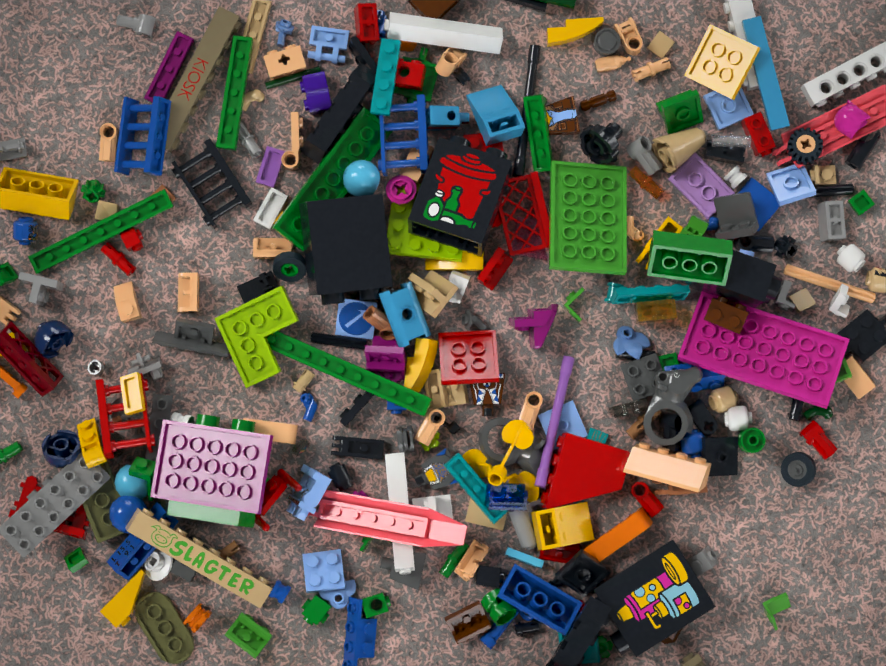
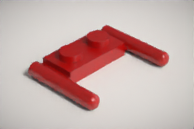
[255,469,302,531]

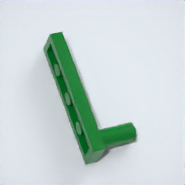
[523,94,553,172]

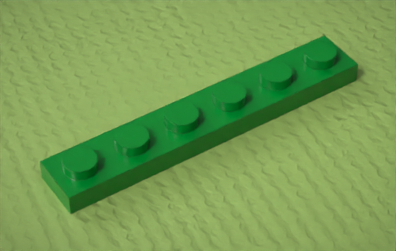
[216,35,253,151]

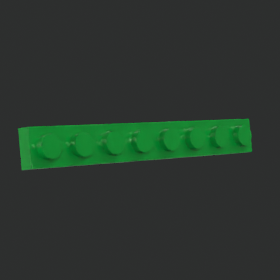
[28,189,174,274]

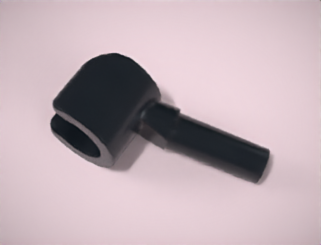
[434,416,460,434]

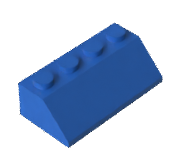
[497,564,582,636]

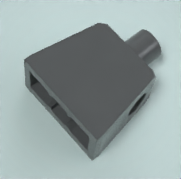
[380,552,427,590]

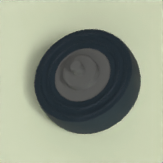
[781,452,816,487]

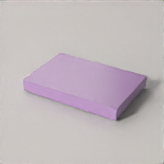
[668,152,735,220]

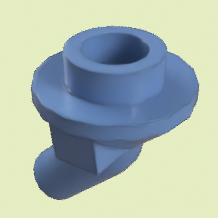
[275,19,294,47]

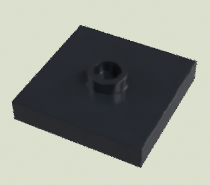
[701,436,738,477]
[555,549,611,598]

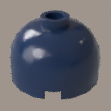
[34,320,74,358]
[41,430,82,468]

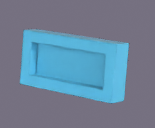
[504,547,544,569]

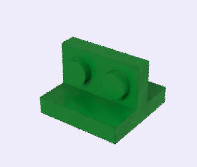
[656,89,704,134]

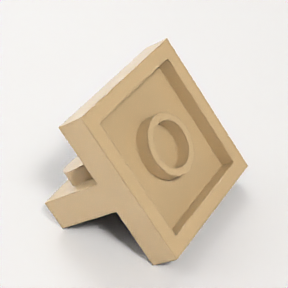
[408,270,459,318]

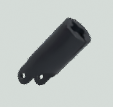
[845,132,881,171]

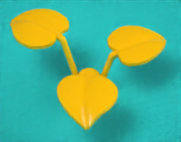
[462,420,540,502]

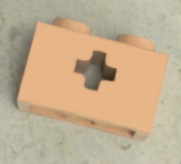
[263,44,307,80]

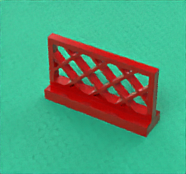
[499,171,550,256]

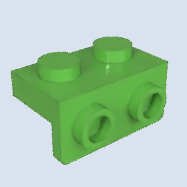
[225,612,272,659]

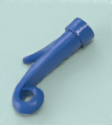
[480,607,535,650]

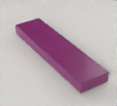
[144,31,194,103]

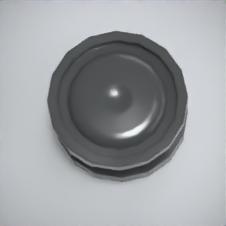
[593,28,621,57]
[397,425,415,453]

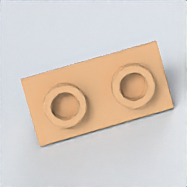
[454,539,489,582]

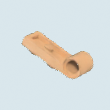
[281,112,304,171]

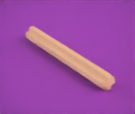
[784,264,876,303]

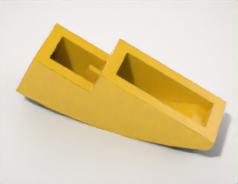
[546,17,604,47]
[425,251,484,271]
[404,338,438,392]

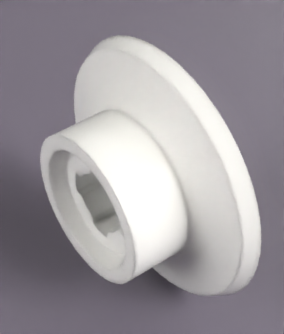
[144,548,173,581]

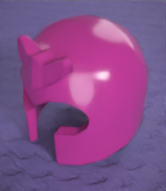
[834,100,871,139]

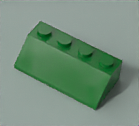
[647,230,733,286]

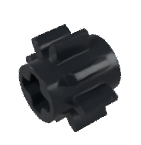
[774,235,798,260]

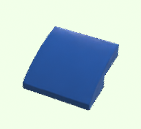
[737,177,780,232]

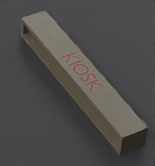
[165,6,242,153]

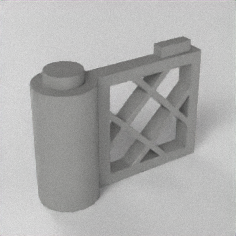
[508,498,567,550]

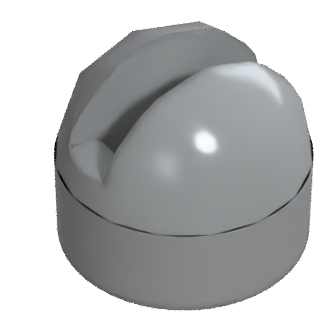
[88,360,105,376]

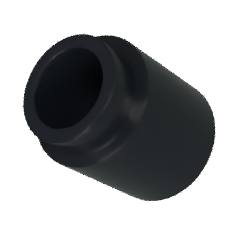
[328,462,354,492]

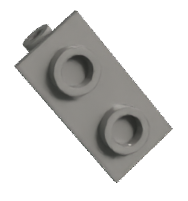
[0,138,28,161]

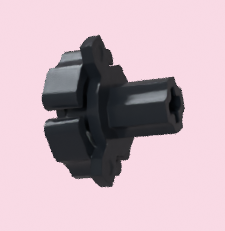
[580,123,623,164]

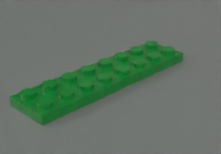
[272,107,393,251]

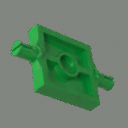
[394,47,438,103]

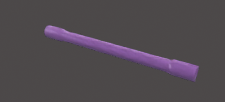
[534,356,574,488]

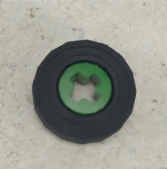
[273,251,307,282]

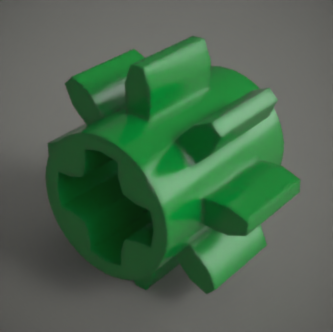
[81,179,106,203]

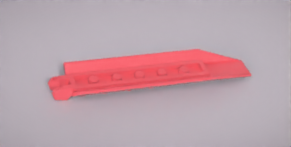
[771,85,886,168]
[308,490,468,547]

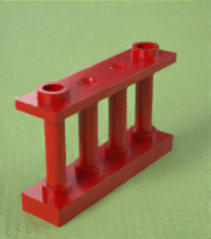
[95,373,156,459]

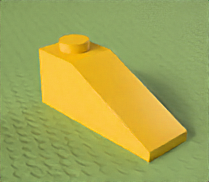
[100,569,146,628]

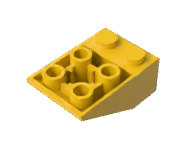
[531,502,594,550]

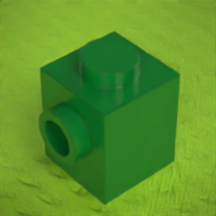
[301,594,331,626]

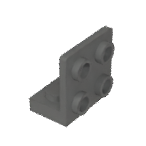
[713,192,759,240]

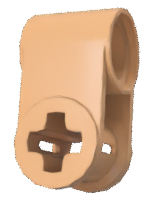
[613,17,643,56]
[435,47,468,77]

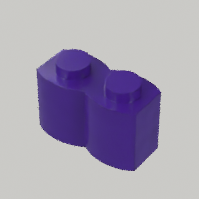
[300,71,332,115]

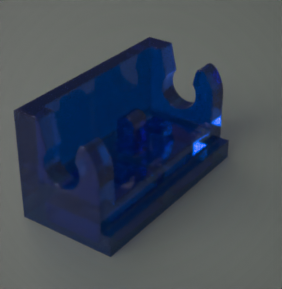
[485,483,528,511]

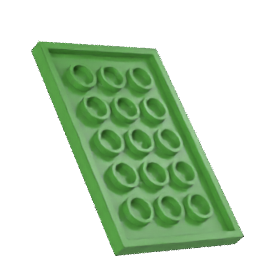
[549,160,627,275]

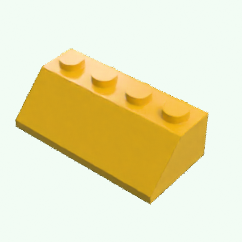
[0,167,79,220]

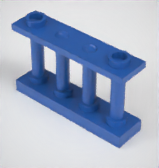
[378,94,429,176]
[114,96,171,176]

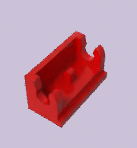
[354,3,379,45]

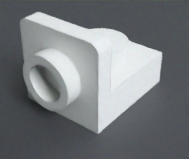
[829,284,850,318]

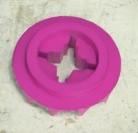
[386,175,416,205]

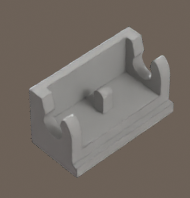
[817,201,846,242]

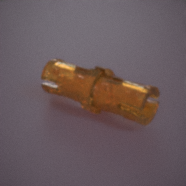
[628,166,664,199]

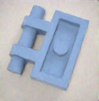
[307,25,350,64]

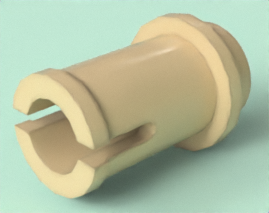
[292,368,315,394]

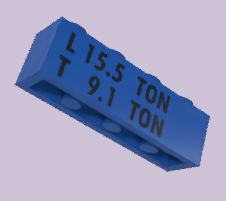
[107,502,179,581]

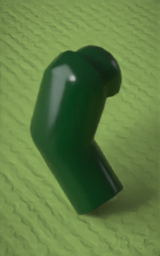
[803,405,833,421]

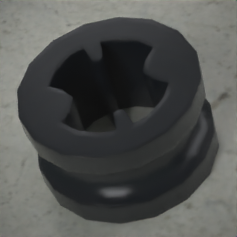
[453,67,470,86]

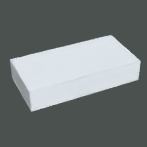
[253,187,288,230]

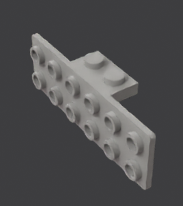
[0,452,110,557]

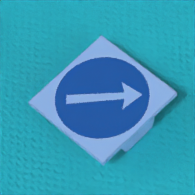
[335,298,377,340]

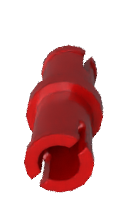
[100,242,136,277]

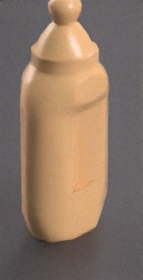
[595,55,631,72]

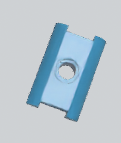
[378,281,431,347]

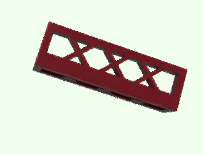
[0,321,64,397]

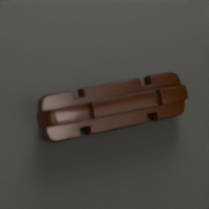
[580,90,617,112]

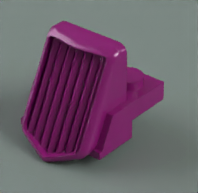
[509,304,559,349]
[365,336,407,383]

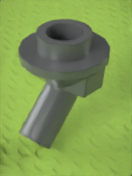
[461,310,487,331]

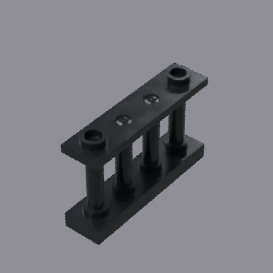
[171,138,252,229]

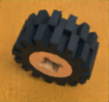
[787,128,823,165]

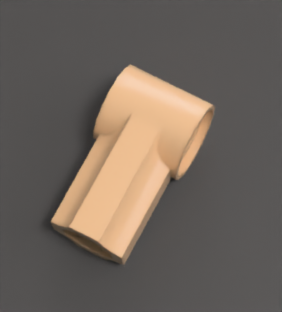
[99,123,119,162]
[519,391,543,431]
[414,408,445,446]

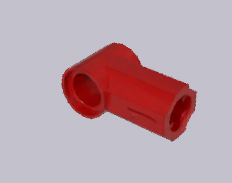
[799,420,837,460]
[630,482,665,518]

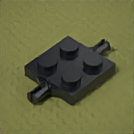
[837,309,886,363]

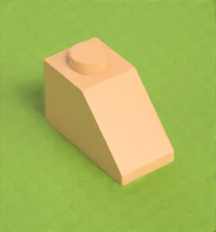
[113,281,143,323]

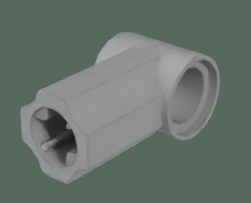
[627,136,663,176]

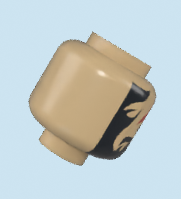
[865,267,886,294]

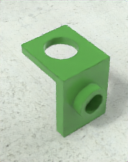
[563,287,585,322]
[762,592,791,630]

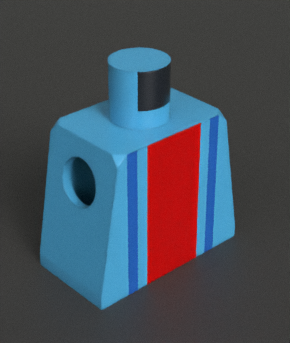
[427,105,469,131]

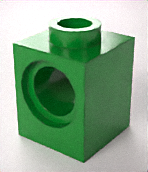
[362,592,392,618]

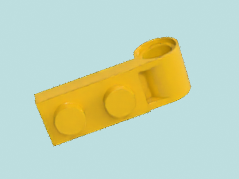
[77,418,107,468]

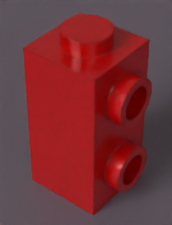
[740,112,776,157]

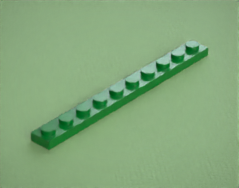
[266,331,433,416]

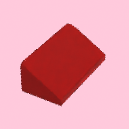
[539,543,581,563]

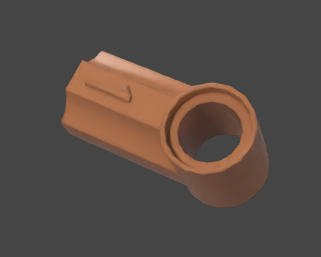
[363,305,395,340]

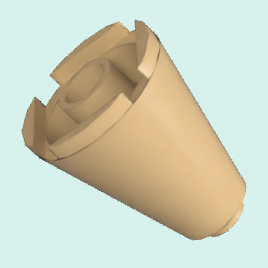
[652,127,706,173]

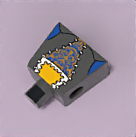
[414,448,458,490]

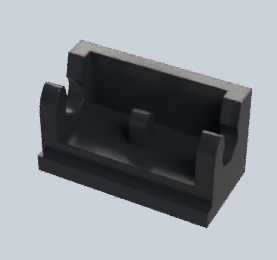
[704,140,746,166]

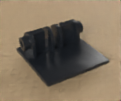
[237,271,279,304]

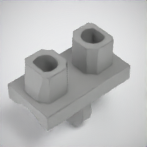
[127,352,163,380]

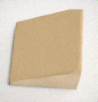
[647,31,675,59]
[789,288,816,313]

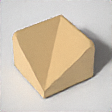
[95,200,119,221]

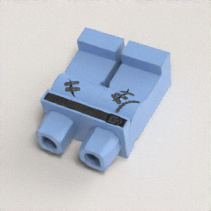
[286,464,332,521]

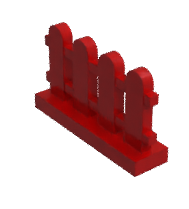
[8,476,89,540]

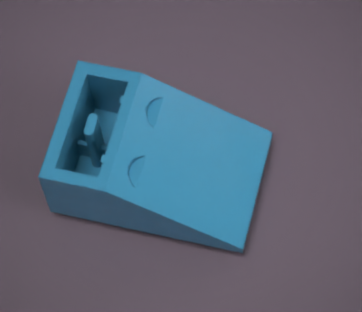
[466,85,525,146]

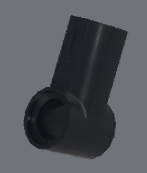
[734,235,774,253]
[659,412,682,451]

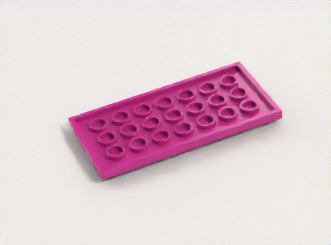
[677,291,850,409]

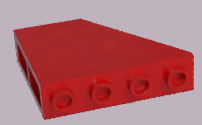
[540,433,630,509]

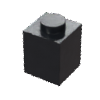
[475,565,504,587]

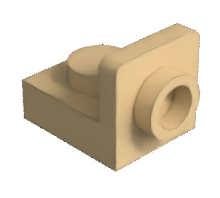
[808,165,836,186]

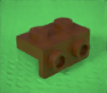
[704,296,750,334]
[444,600,492,644]

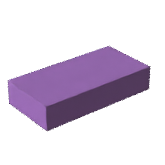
[256,146,285,188]

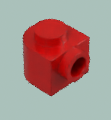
[120,227,144,252]

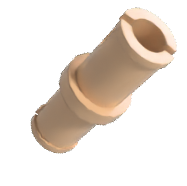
[631,57,671,82]

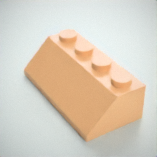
[623,442,711,493]

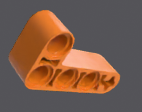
[583,507,653,562]

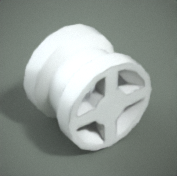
[723,165,747,189]

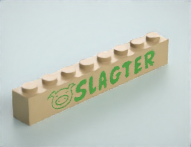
[125,508,273,609]

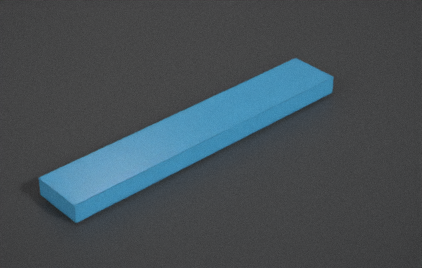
[742,16,790,131]

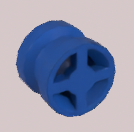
[268,580,291,604]

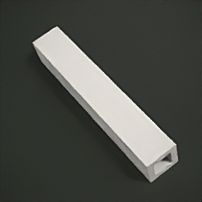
[384,12,503,54]
[385,452,415,575]

